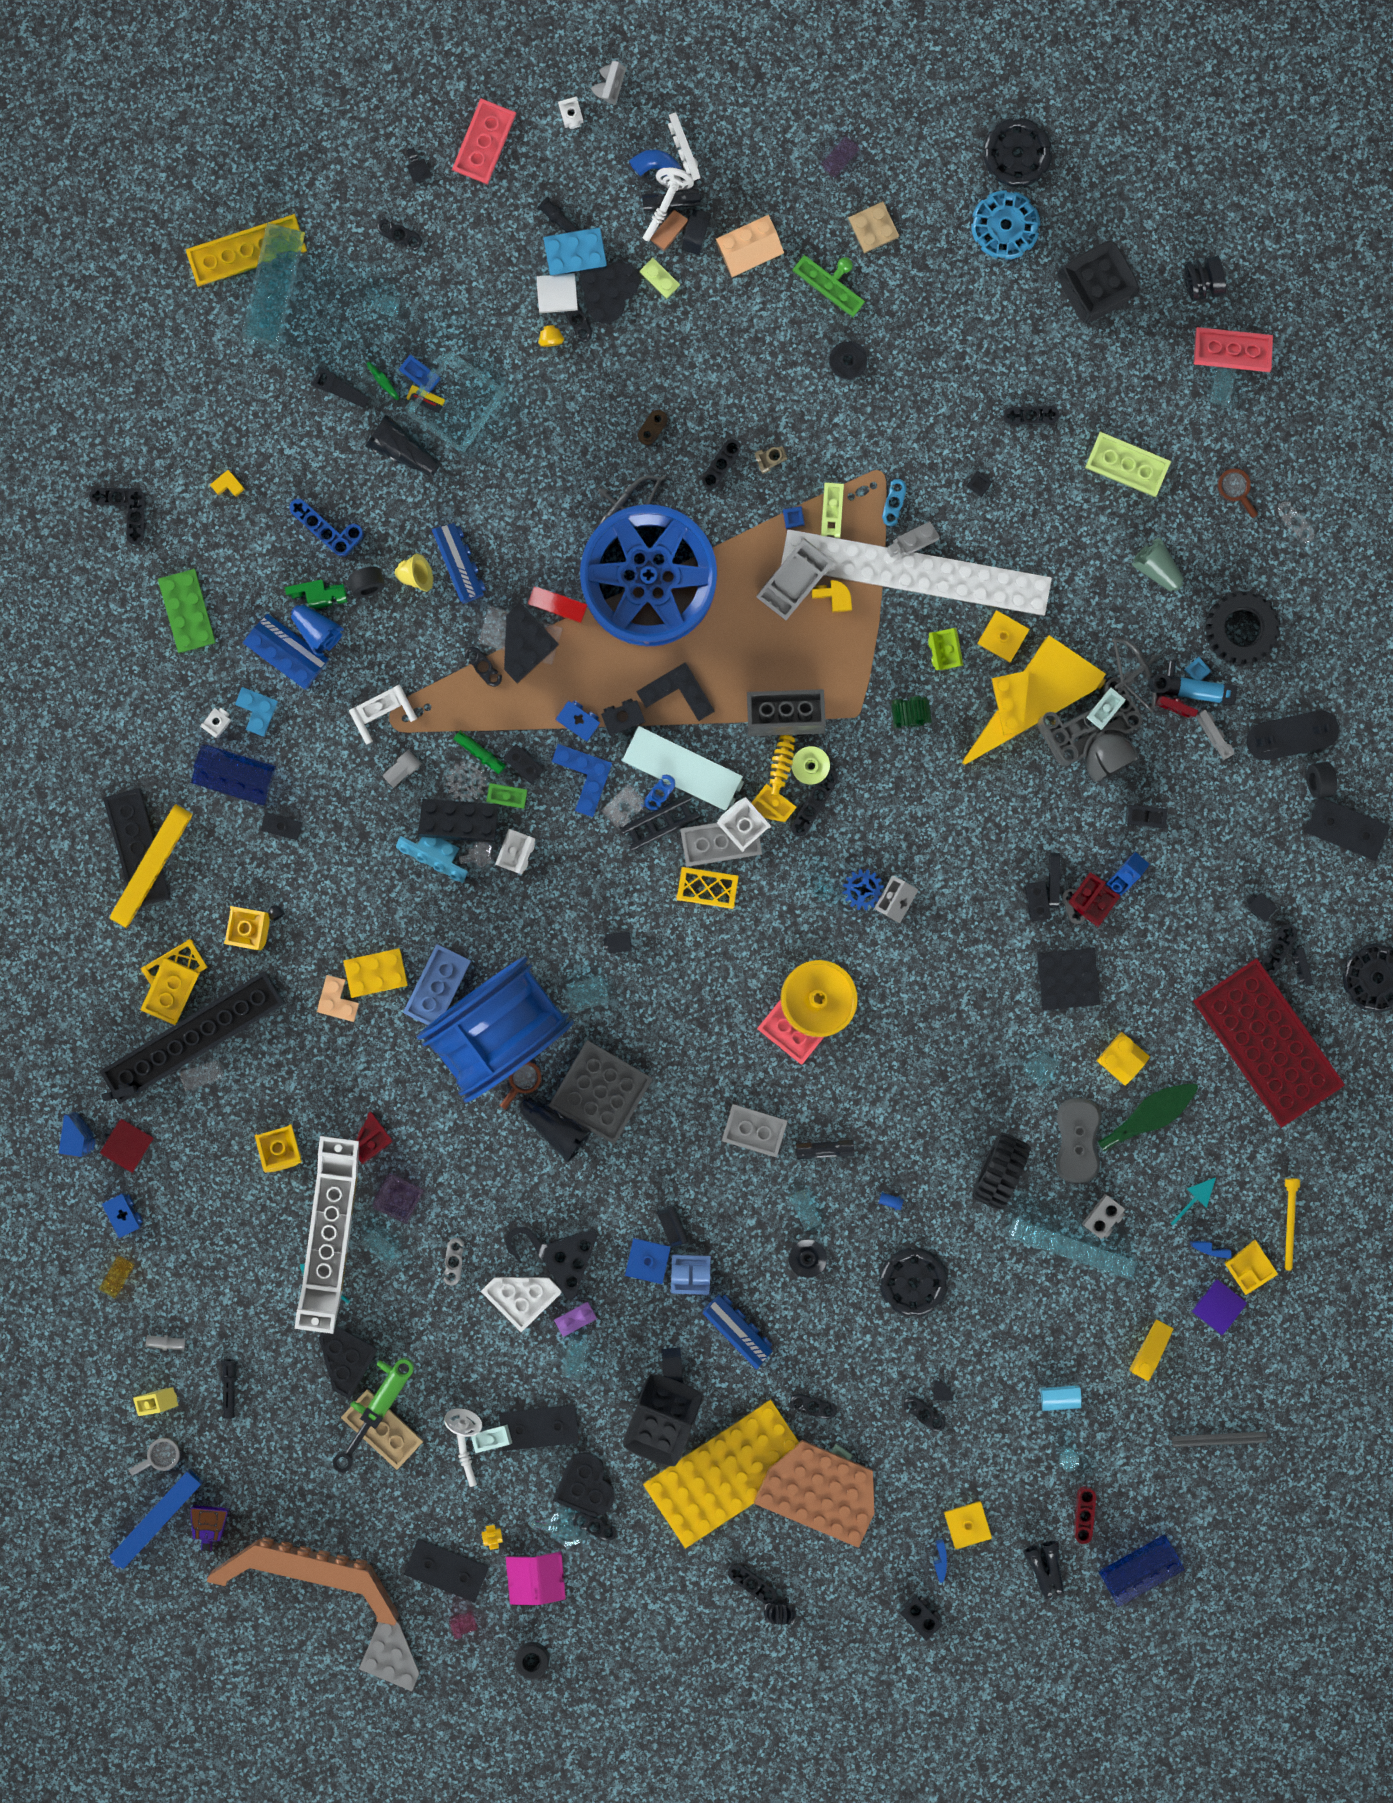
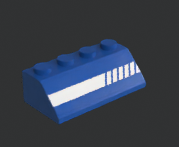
[432,523,486,604]
[243,614,329,690]
[703,1294,773,1370]

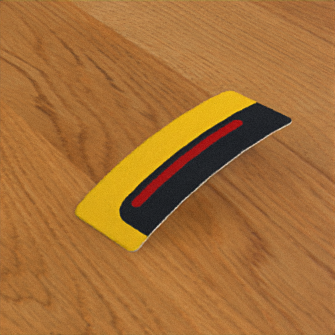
[406,385,445,413]

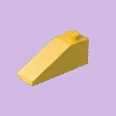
[1129,1319,1173,1382]

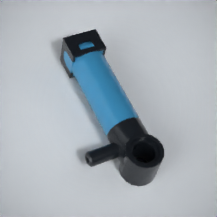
[1148,660,1238,705]

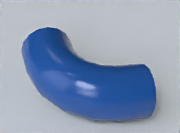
[628,150,682,177]

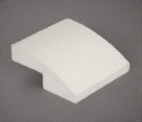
[537,273,578,313]

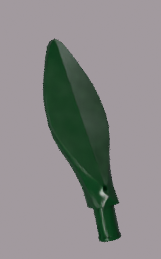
[1098,1083,1198,1152]

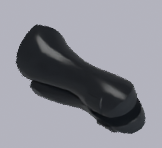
[1023,1541,1064,1599]

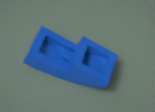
[1190,1241,1231,1258]
[933,1539,947,1583]

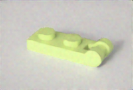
[821,483,844,538]

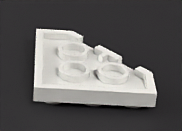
[481,1277,562,1332]

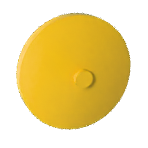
[781,960,857,1037]

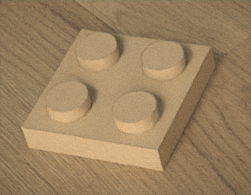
[848,202,899,254]

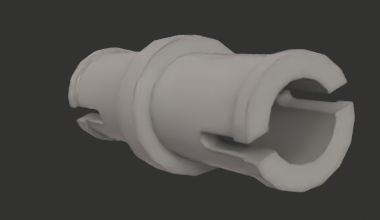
[146,1335,186,1351]

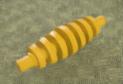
[769,735,795,796]

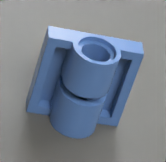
[671,1254,711,1295]

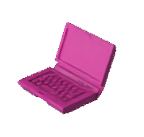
[506,1551,566,1605]

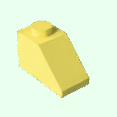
[133,1387,178,1416]

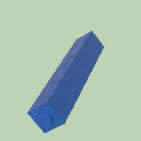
[109,1469,204,1569]

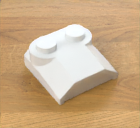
[717,797,771,852]

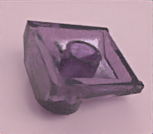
[372,1173,425,1224]

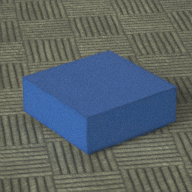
[783,506,805,529]

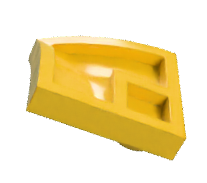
[1224,1240,1278,1295]

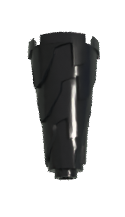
[365,414,440,476]
[519,1098,591,1162]

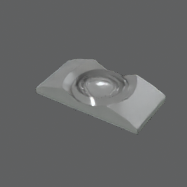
[756,538,834,620]

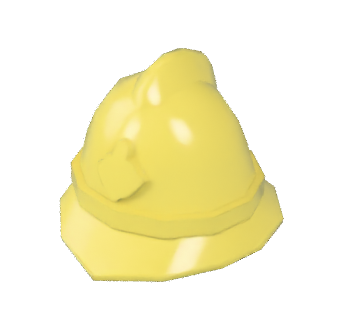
[394,553,433,592]

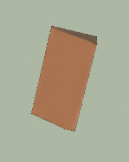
[650,210,689,251]

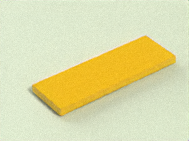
[185,214,307,287]

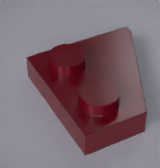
[355,1112,393,1164]

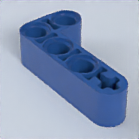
[289,499,364,557]

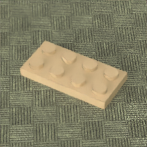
[341,1389,423,1470]

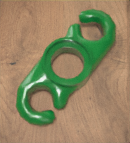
[366,362,399,400]

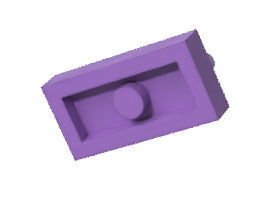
[554,1301,597,1337]

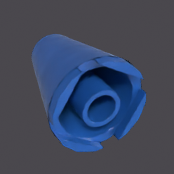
[291,604,344,656]

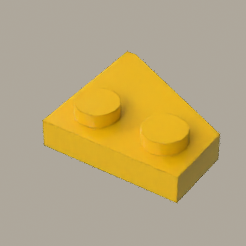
[751,784,797,822]

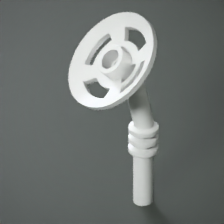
[642,168,694,242]
[444,1409,482,1487]

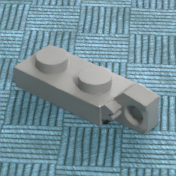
[887,522,940,557]
[1196,710,1235,760]

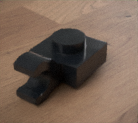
[407,147,432,185]

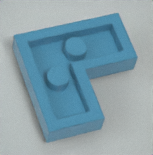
[235,687,278,737]

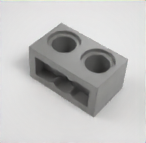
[1082,1194,1125,1240]

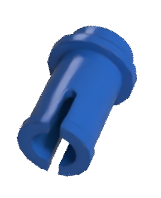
[878,1192,904,1211]

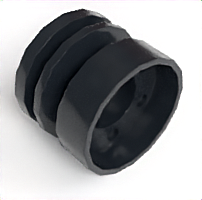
[1184,255,1226,302]

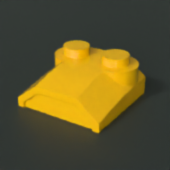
[224,906,270,951]
[1096,1032,1150,1086]
[255,1124,302,1173]

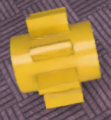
[482,1525,503,1550]

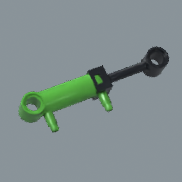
[333,1357,414,1473]

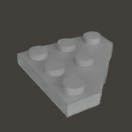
[359,1621,420,1691]

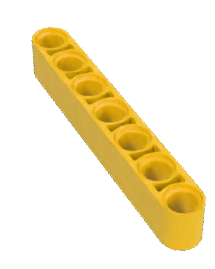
[110,804,193,928]

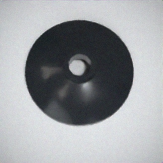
[789,1239,827,1278]

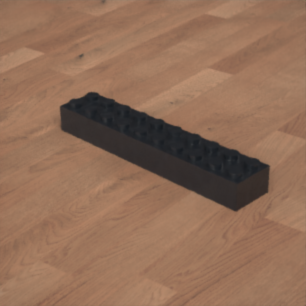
[99,971,286,1104]

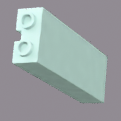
[622,726,744,811]

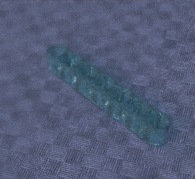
[1008,1218,1138,1280]

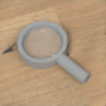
[129,1437,181,1476]

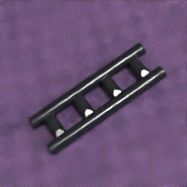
[620,794,701,852]

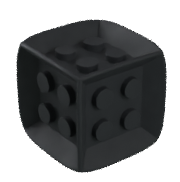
[1057,239,1140,324]
[623,1374,703,1467]

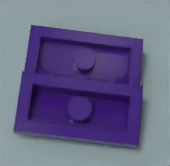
[1192,1279,1247,1335]

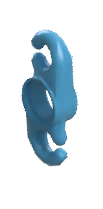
[882,479,907,526]

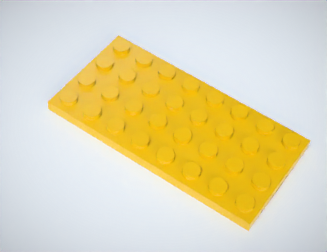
[643,1399,799,1549]

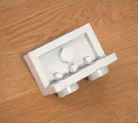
[495,829,535,874]

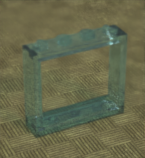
[405,350,507,454]

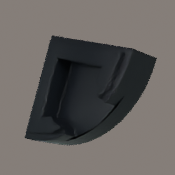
[933,1380,953,1401]

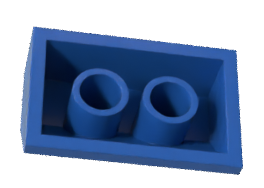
[59,1112,96,1157]

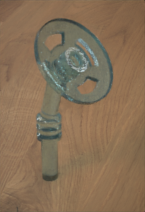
[530,1507,587,1546]

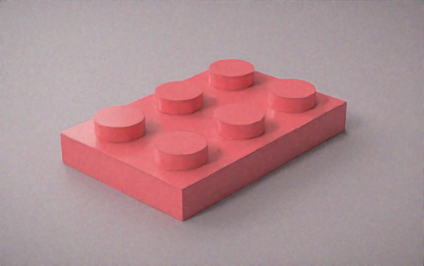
[757,999,824,1065]

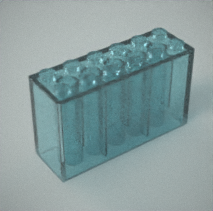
[241,223,305,353]

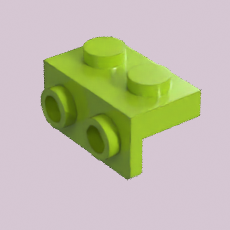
[928,628,964,670]

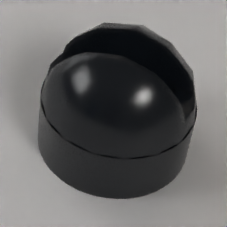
[268,905,285,922]

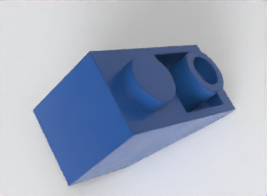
[1106,852,1150,897]

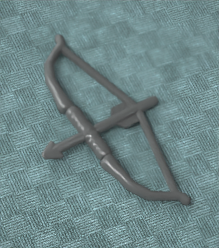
[598,475,666,548]

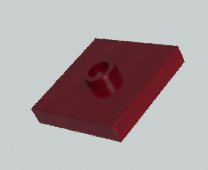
[1156,696,1198,719]

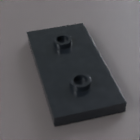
[1304,797,1390,861]
[499,1404,579,1451]
[404,1538,489,1603]

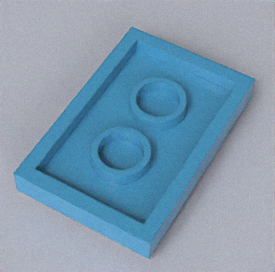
[543,227,607,276]

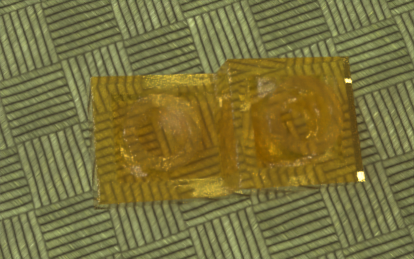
[99,1255,135,1299]

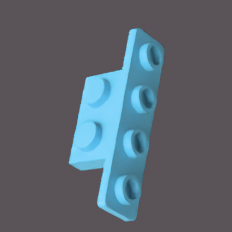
[396,836,468,883]

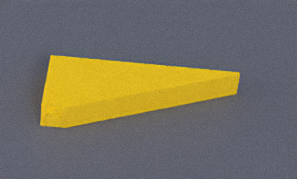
[961,635,1106,765]

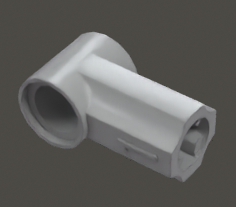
[382,750,422,788]

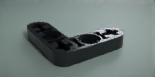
[89,487,146,545]

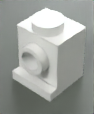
[558,97,584,129]
[200,708,232,738]

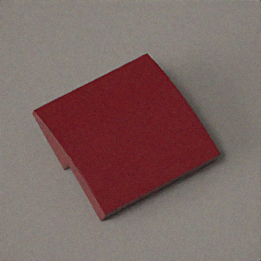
[1068,872,1120,928]
[100,1119,154,1173]

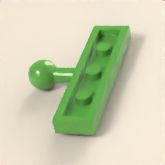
[792,255,865,318]

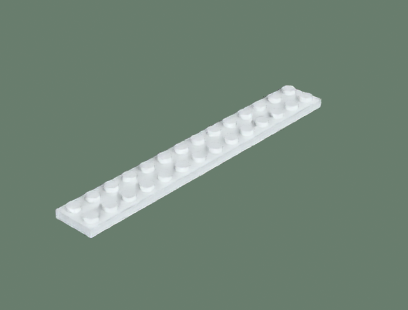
[781,529,1052,616]

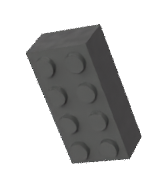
[747,689,826,736]

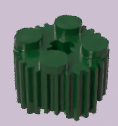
[891,696,932,729]

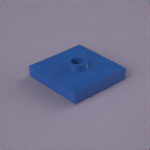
[625,1238,671,1284]

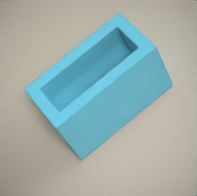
[1040,1385,1081,1411]

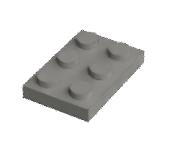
[722,1104,788,1157]

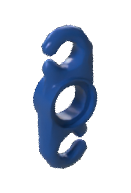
[644,774,675,811]

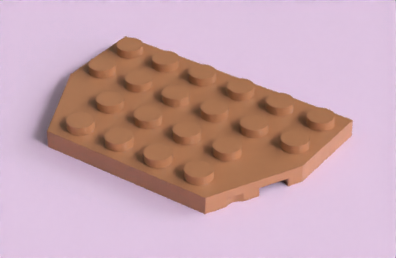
[754,1440,874,1548]

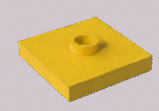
[977,610,1030,663]
[944,1501,992,1550]

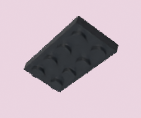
[418,799,499,842]

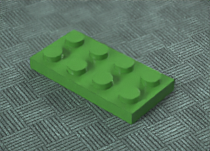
[158,569,216,653]

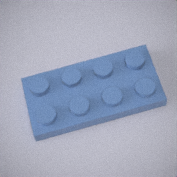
[403,944,471,1025]

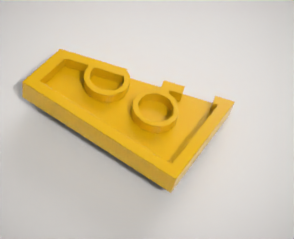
[991,670,1030,735]

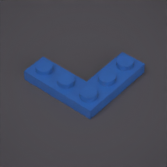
[552,744,612,817]

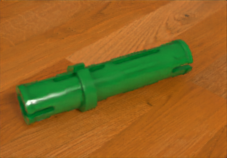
[453,730,506,775]

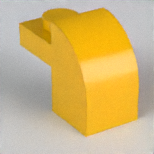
[811,580,852,613]

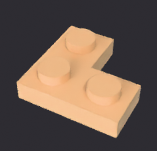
[317,975,359,1022]

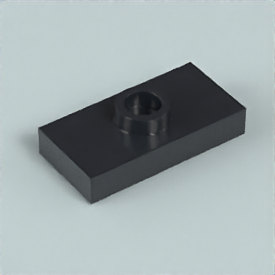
[260,812,303,841]

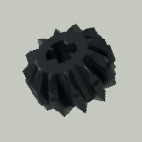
[764,1602,797,1625]

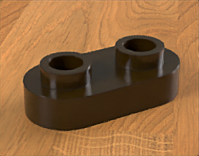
[638,410,668,446]

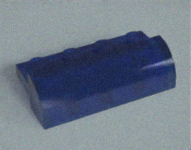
[191,744,276,806]
[1098,1534,1185,1607]

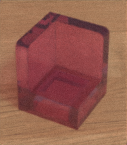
[449,1611,477,1640]

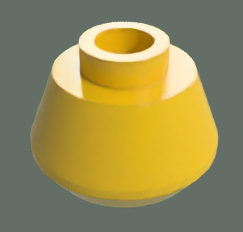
[538,325,564,347]

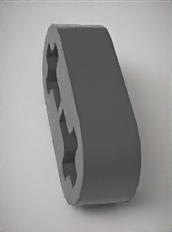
[1062,889,1085,924]

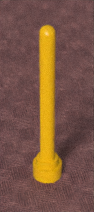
[1285,1178,1300,1271]

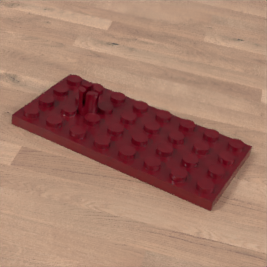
[1193,958,1345,1128]

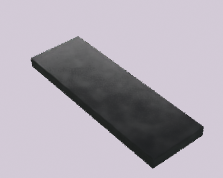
[103,788,171,907]

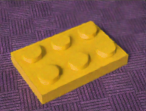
[343,948,408,998]
[140,957,199,1025]

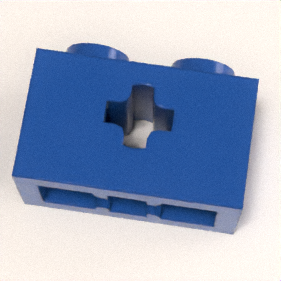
[555,700,601,742]
[102,1192,143,1238]

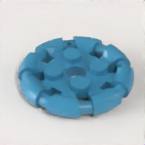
[971,190,1040,260]

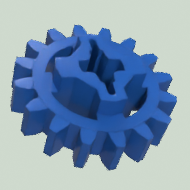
[842,869,884,910]

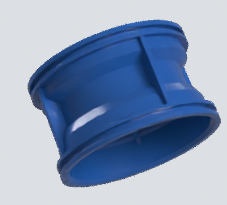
[580,505,717,646]
[416,956,575,1103]

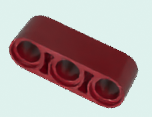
[1073,1486,1096,1544]

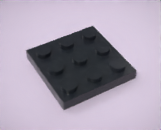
[1037,948,1100,1010]

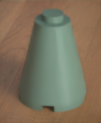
[1132,538,1184,591]

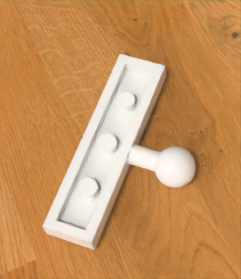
[668,112,700,181]

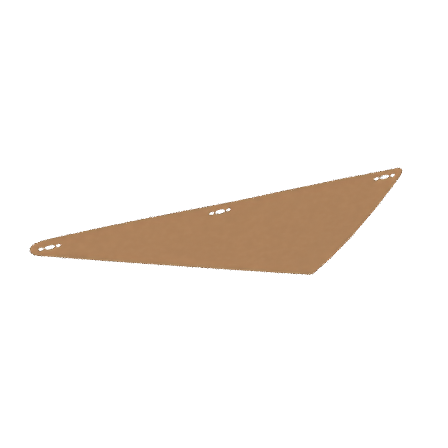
[389,470,887,733]

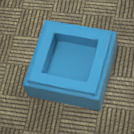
[1184,657,1211,680]

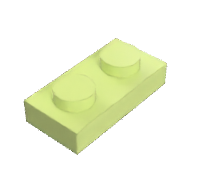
[639,258,680,299]

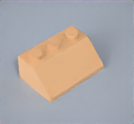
[716,215,784,277]

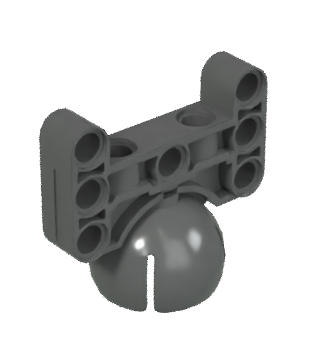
[1038,678,1142,782]

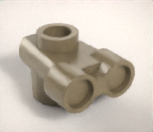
[754,446,788,474]

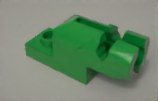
[285,579,348,609]

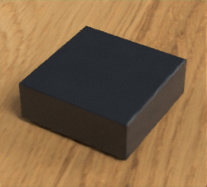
[966,470,993,498]

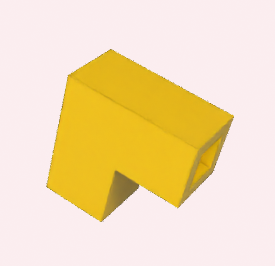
[210,470,245,497]

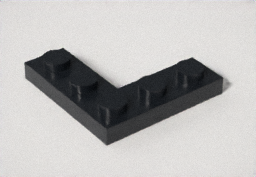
[636,662,715,722]

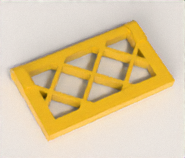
[676,867,739,909]
[141,939,208,985]

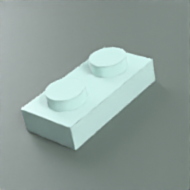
[1086,688,1125,730]
[471,1425,512,1453]

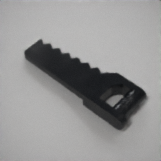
[308,366,370,408]

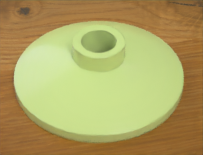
[792,746,830,785]

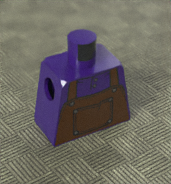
[191,1505,230,1551]

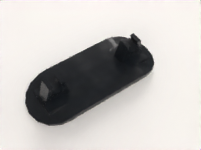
[1247,710,1339,760]

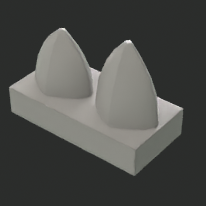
[591,61,626,105]

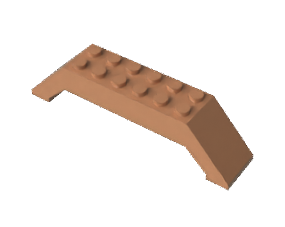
[207,1537,399,1626]

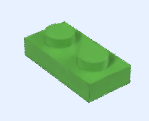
[486,783,528,809]

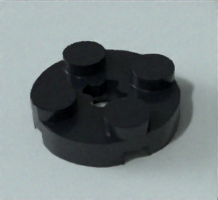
[829,341,867,381]

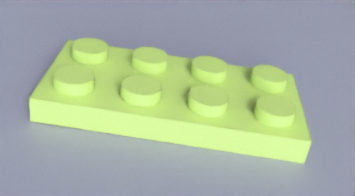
[1085,432,1171,497]

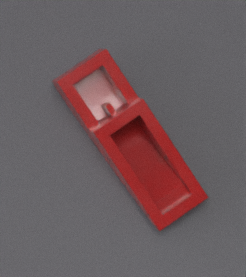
[528,586,588,624]

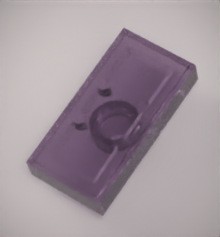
[820,136,860,178]

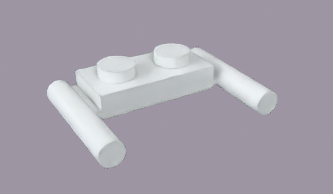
[349,685,417,745]

